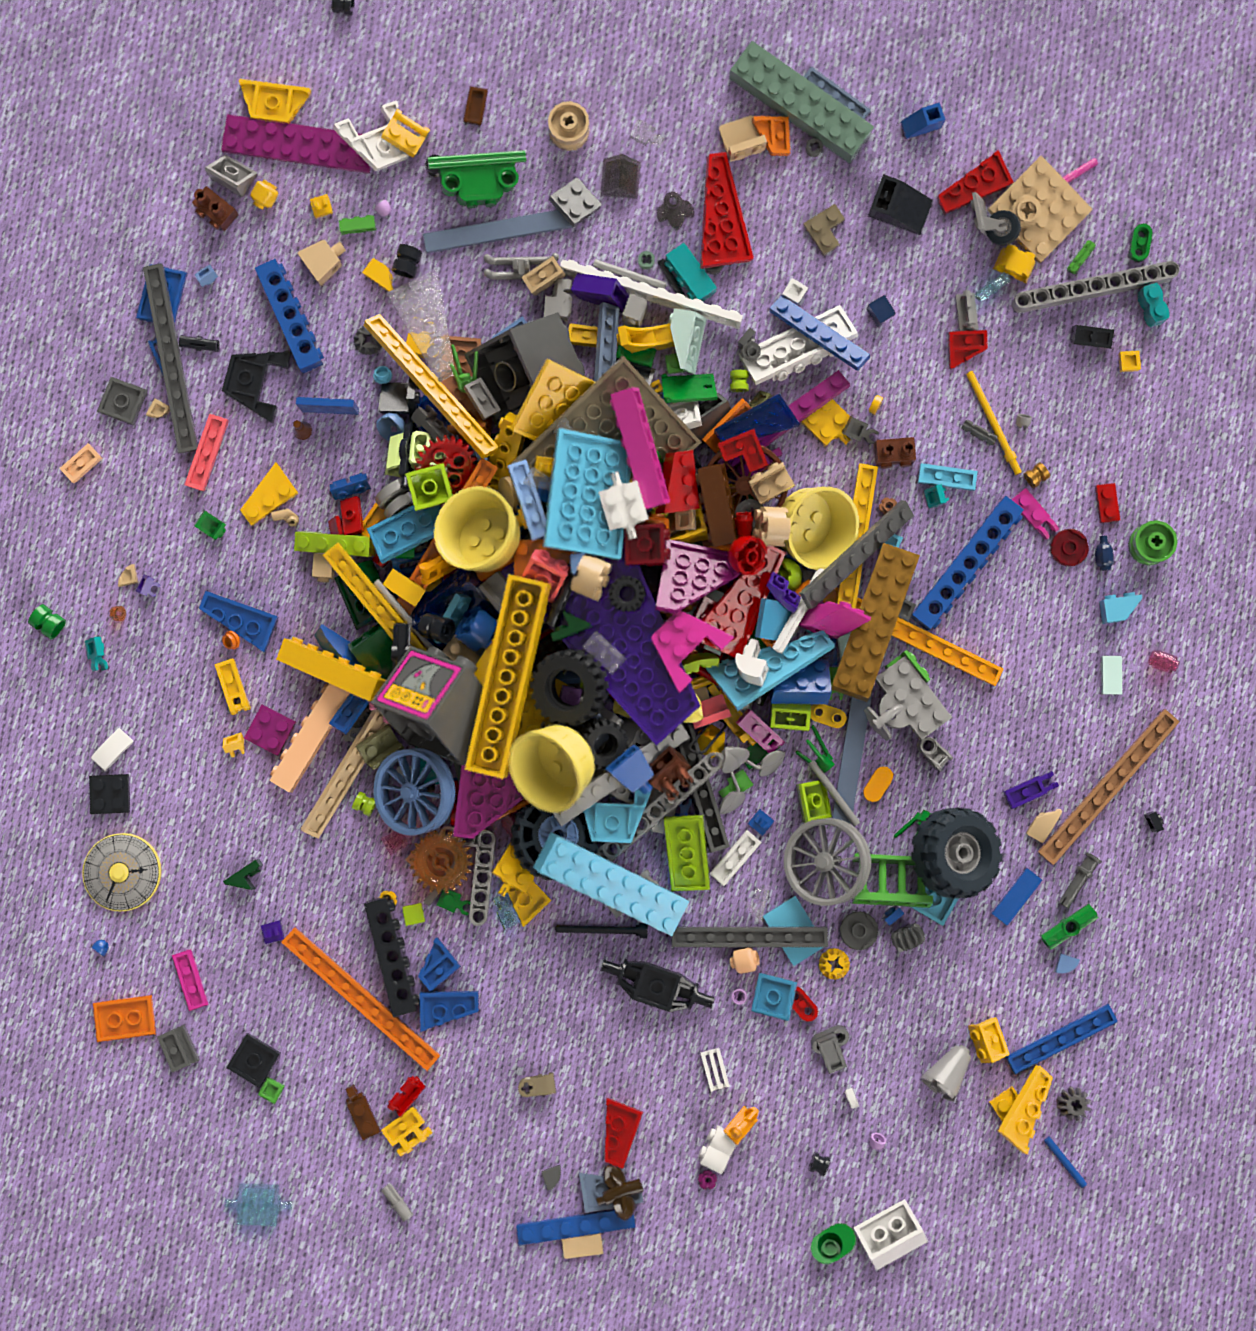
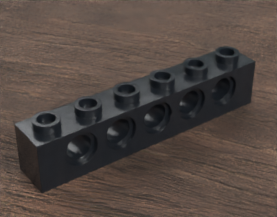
[364,895,420,1017]

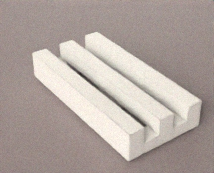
[700,1048,730,1091]

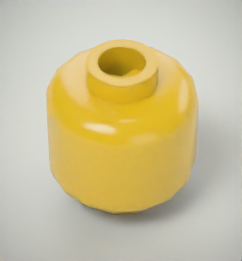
[250,179,279,210]

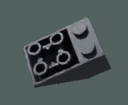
[868,174,933,235]

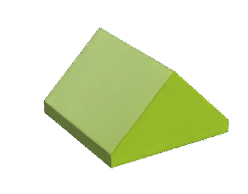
[406,463,453,511]
[796,780,832,823]

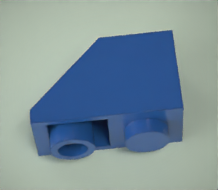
[900,102,946,139]

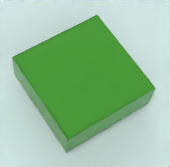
[258,1077,285,1104]

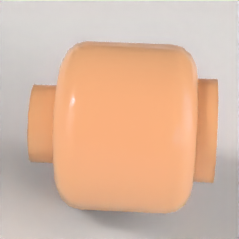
[730,947,760,974]

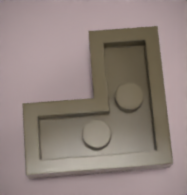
[803,204,845,256]

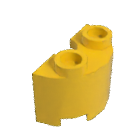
[993,244,1035,284]

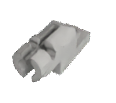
[544,279,573,321]

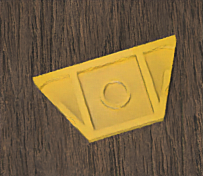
[239,79,312,123]

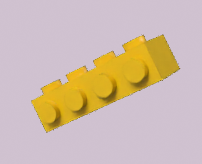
[488,412,526,490]

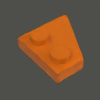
[752,116,790,156]

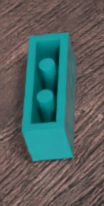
[665,242,717,301]

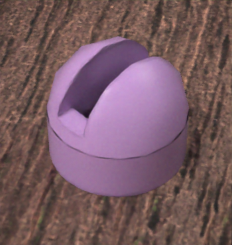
[375,200,391,217]
[731,989,748,1005]
[869,1133,887,1150]

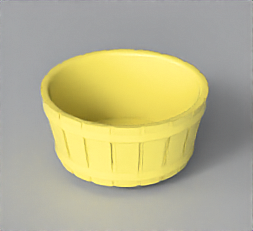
[434,486,520,572]
[781,486,859,570]
[508,725,595,813]

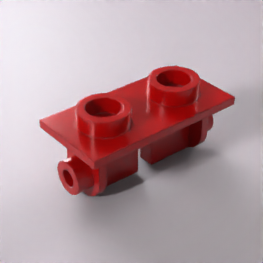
[387,1075,426,1117]

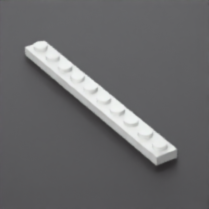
[560,259,743,329]

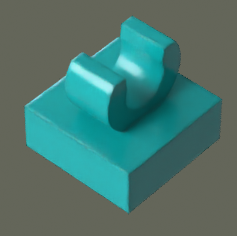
[924,484,949,509]

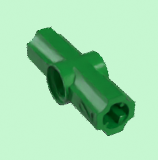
[1040,904,1099,950]

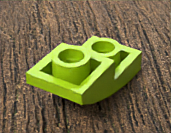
[681,652,719,674]

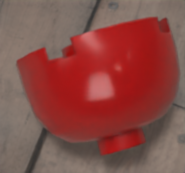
[728,536,767,576]

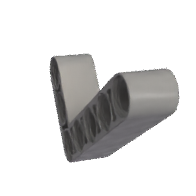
[439,826,496,926]

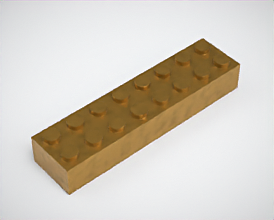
[831,543,920,702]

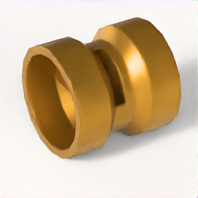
[1023,462,1050,488]

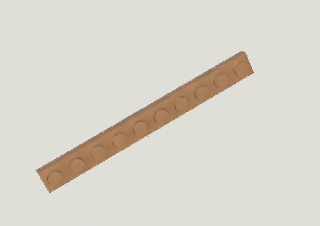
[1038,709,1180,865]

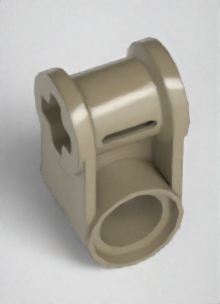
[518,1072,556,1097]

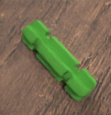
[1067,240,1096,274]

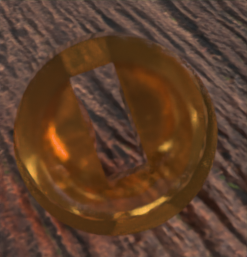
[109,606,126,621]

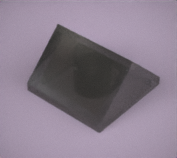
[600,154,641,199]

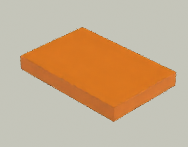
[93,995,156,1042]

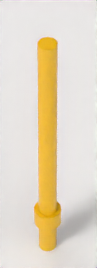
[966,371,1022,476]

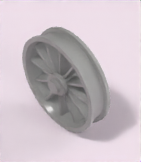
[784,818,871,906]

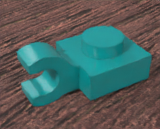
[85,637,108,672]

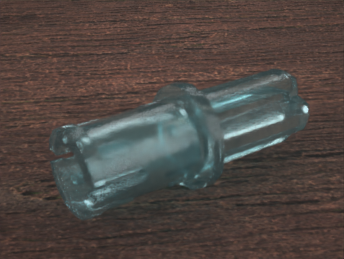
[975,272,1010,302]

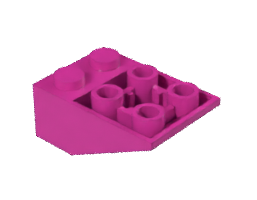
[798,601,871,639]

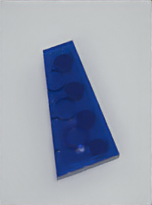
[714,393,800,442]

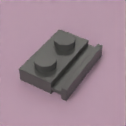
[157,1024,200,1073]

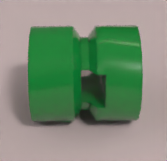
[28,604,66,640]

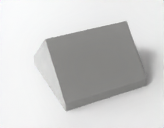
[205,155,257,198]

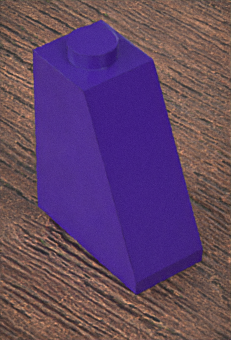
[571,273,629,313]

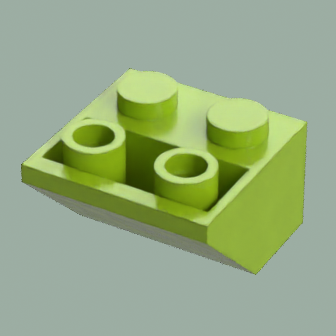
[769,704,811,732]

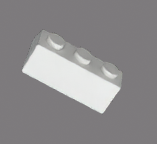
[854,1199,928,1270]

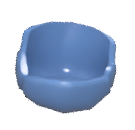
[376,413,405,441]

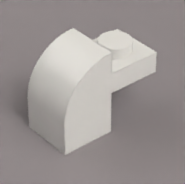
[736,639,769,687]

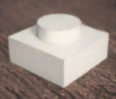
[782,278,808,305]

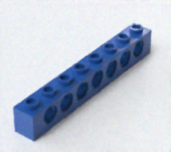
[911,496,1024,631]

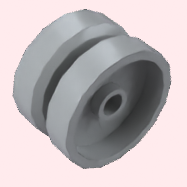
[375,478,414,519]

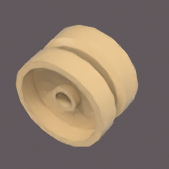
[548,101,590,151]

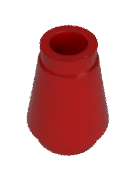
[734,512,753,538]

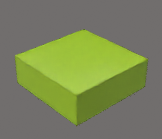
[402,903,426,926]

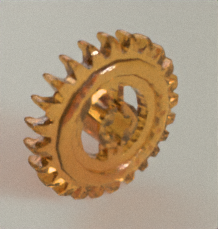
[409,829,473,894]

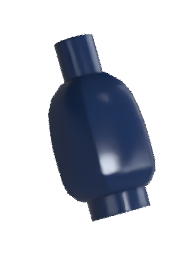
[1095,535,1114,571]

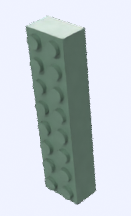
[729,41,874,164]

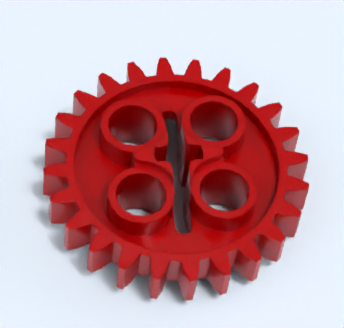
[414,435,477,495]

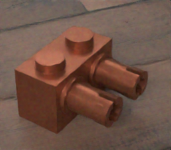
[192,186,239,232]
[874,437,916,469]
[648,746,693,800]

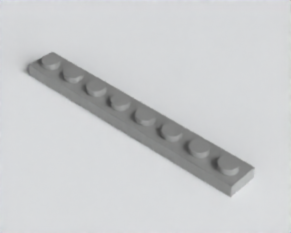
[552,724,690,826]

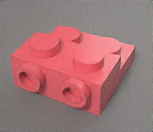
[522,549,571,603]

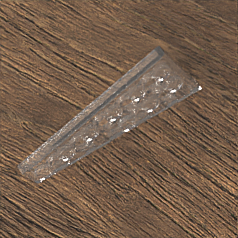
[387,269,454,382]

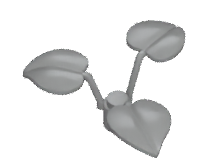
[719,746,785,814]

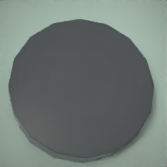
[839,911,878,950]

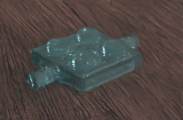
[224,1183,293,1226]

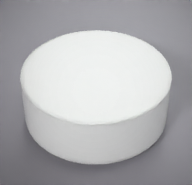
[845,1088,859,1109]

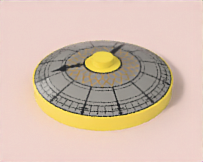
[83,833,161,911]

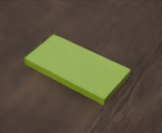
[663,815,710,891]

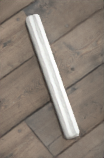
[773,568,824,653]

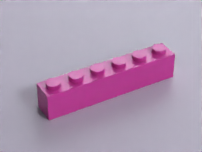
[610,387,671,509]

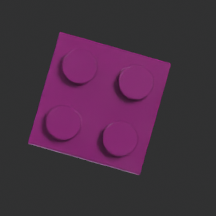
[244,704,296,756]

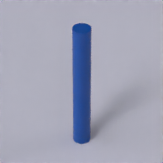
[1044,1136,1087,1188]

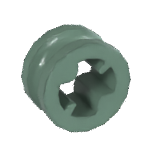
[638,251,655,270]

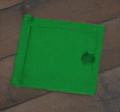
[661,373,718,403]

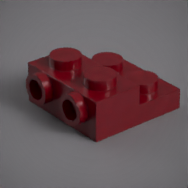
[625,523,671,566]

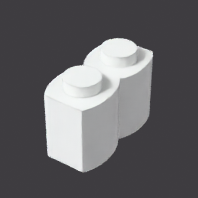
[698,1125,736,1174]

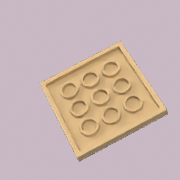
[987,155,1093,264]

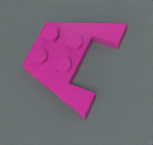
[651,610,734,693]

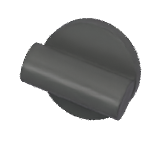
[740,342,761,361]

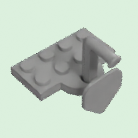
[864,656,952,741]

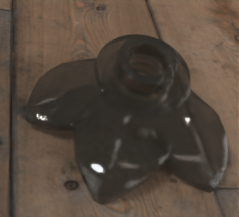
[657,192,694,230]

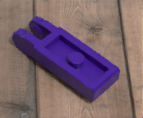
[1003,771,1059,809]

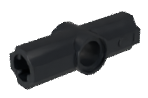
[391,623,412,670]

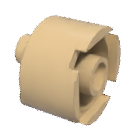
[752,506,791,547]
[571,555,612,601]

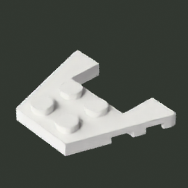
[333,101,409,171]

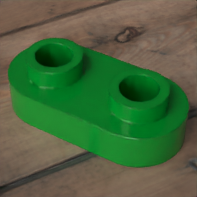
[1129,224,1153,262]

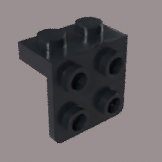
[378,377,421,414]

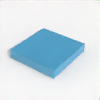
[755,598,792,640]
[751,973,798,1021]

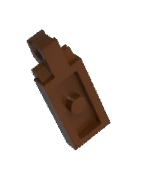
[345,1084,381,1140]

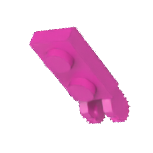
[1011,488,1059,540]

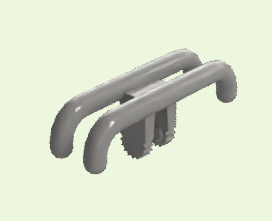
[484,253,559,280]

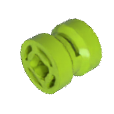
[730,370,749,392]
[352,791,376,817]

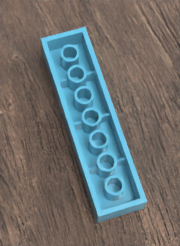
[533,832,690,936]

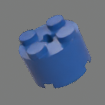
[455,606,498,652]

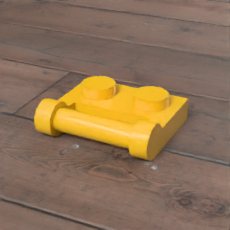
[381,109,430,158]

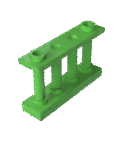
[852,852,933,908]

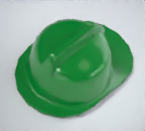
[811,1223,856,1264]

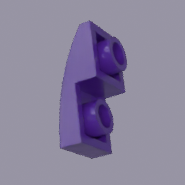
[767,572,801,613]

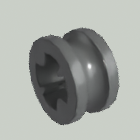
[806,138,823,157]

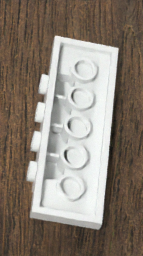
[739,305,858,385]

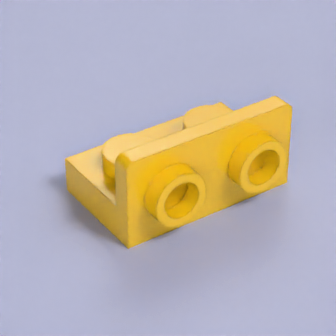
[968,1017,1010,1063]

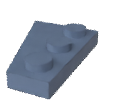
[579,1172,644,1213]

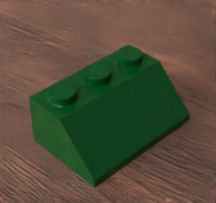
[334,560,382,630]

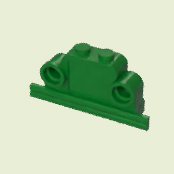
[427,150,526,208]

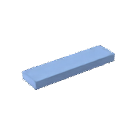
[507,460,546,541]

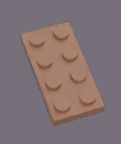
[439,335,481,412]

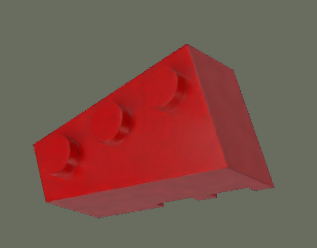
[655,450,700,514]

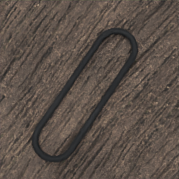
[688,720,727,754]

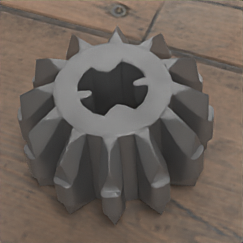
[1057,1087,1091,1121]

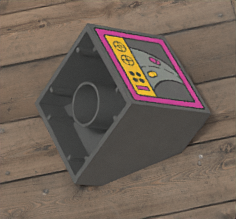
[371,646,483,766]

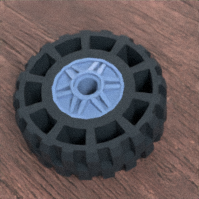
[510,803,599,881]

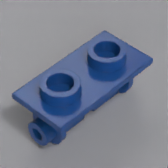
[330,472,371,500]

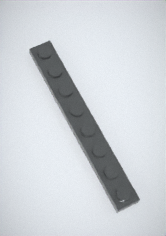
[799,500,914,609]
[672,927,828,947]

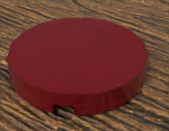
[1050,529,1089,567]

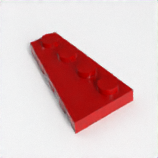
[937,150,1014,215]

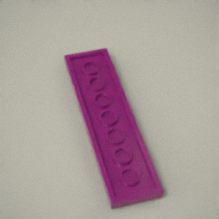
[221,114,371,174]

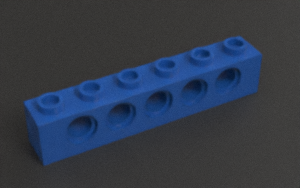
[255,259,324,374]

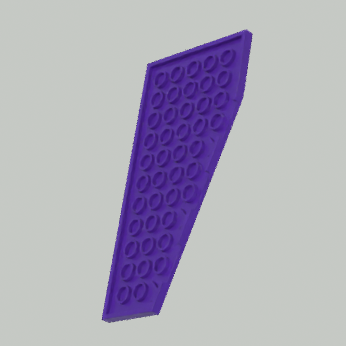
[500,534,701,746]

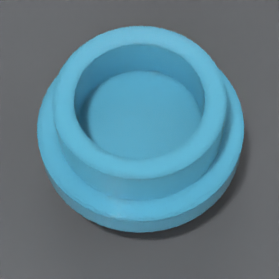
[373,366,392,384]

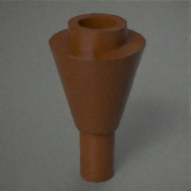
[293,420,312,440]

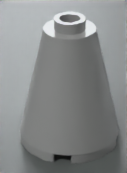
[921,1045,971,1102]

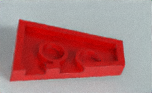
[605,1098,644,1169]

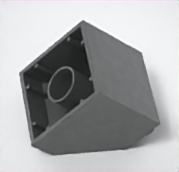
[464,312,586,425]

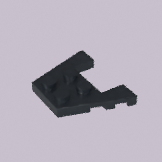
[222,351,292,423]

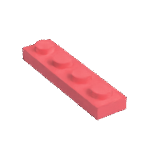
[185,413,229,492]

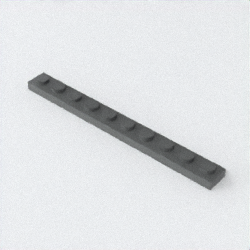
[143,263,198,454]

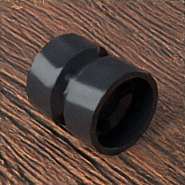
[391,244,422,279]
[418,613,456,643]

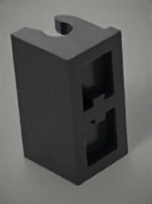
[1070,325,1114,349]

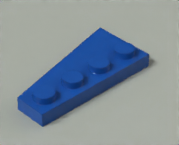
[199,591,279,652]

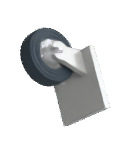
[971,192,1021,246]

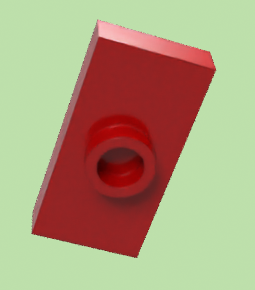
[340,496,364,535]

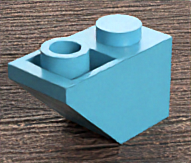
[1099,592,1142,624]

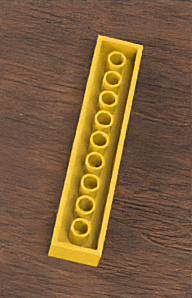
[465,575,551,779]

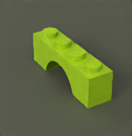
[294,531,375,557]

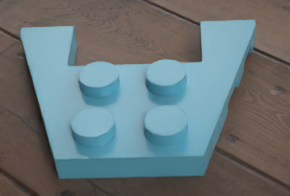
[584,785,653,843]

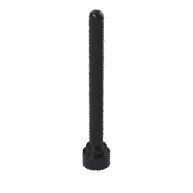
[555,923,648,939]

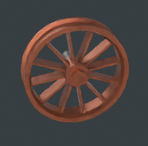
[708,445,788,516]

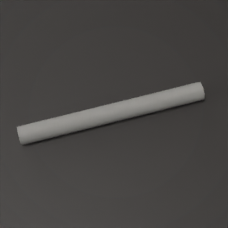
[593,259,667,289]
[808,760,860,827]

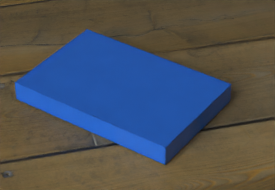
[136,264,187,323]
[296,397,359,415]

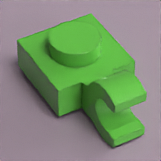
[718,769,753,798]

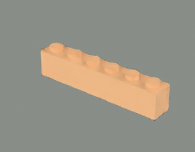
[269,683,350,793]

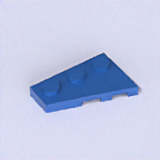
[420,991,479,1032]

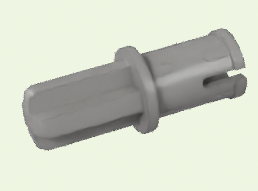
[382,1184,413,1222]

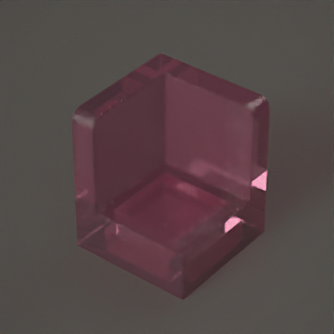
[381,831,410,855]

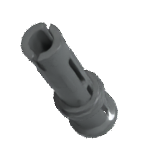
[1058,852,1102,909]

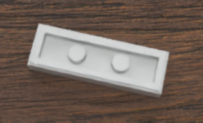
[709,830,762,886]

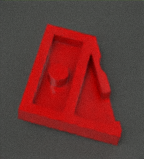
[948,330,988,369]

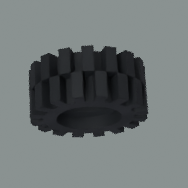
[609,576,646,612]

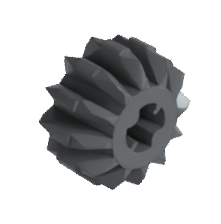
[891,923,925,952]

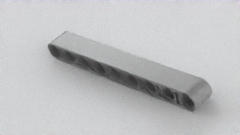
[1011,261,1180,313]
[597,752,724,862]

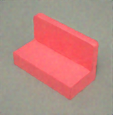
[692,694,731,729]

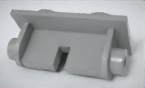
[955,290,979,331]

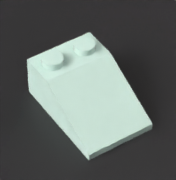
[669,308,706,375]

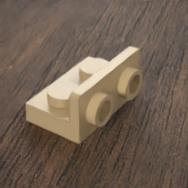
[749,463,795,505]

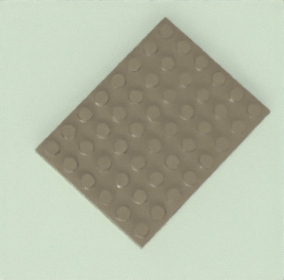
[511,356,701,505]

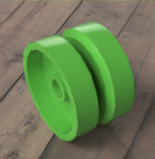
[1128,520,1178,565]

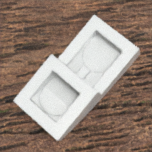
[91,728,133,771]

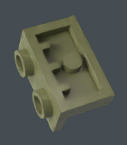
[356,725,404,770]

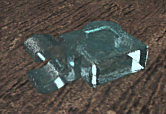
[493,893,520,929]

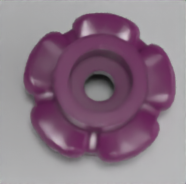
[698,1170,717,1190]

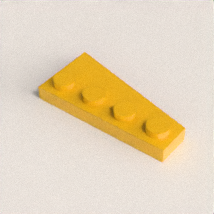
[998,1065,1053,1155]

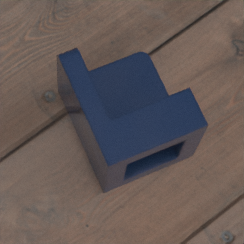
[866,295,896,328]

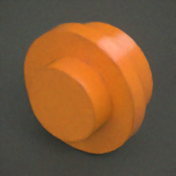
[222,631,240,650]

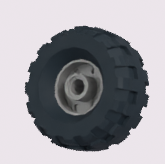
[911,808,1003,899]

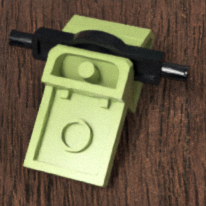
[385,414,463,490]

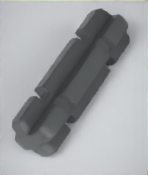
[961,420,998,446]

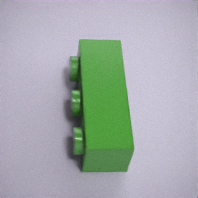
[339,215,377,235]

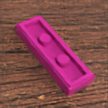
[172,949,209,1011]

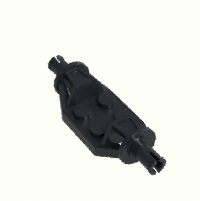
[600,959,715,1012]

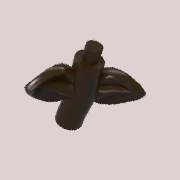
[596,1165,644,1221]

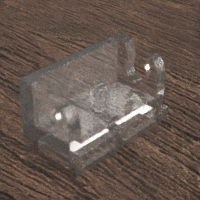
[583,631,627,675]

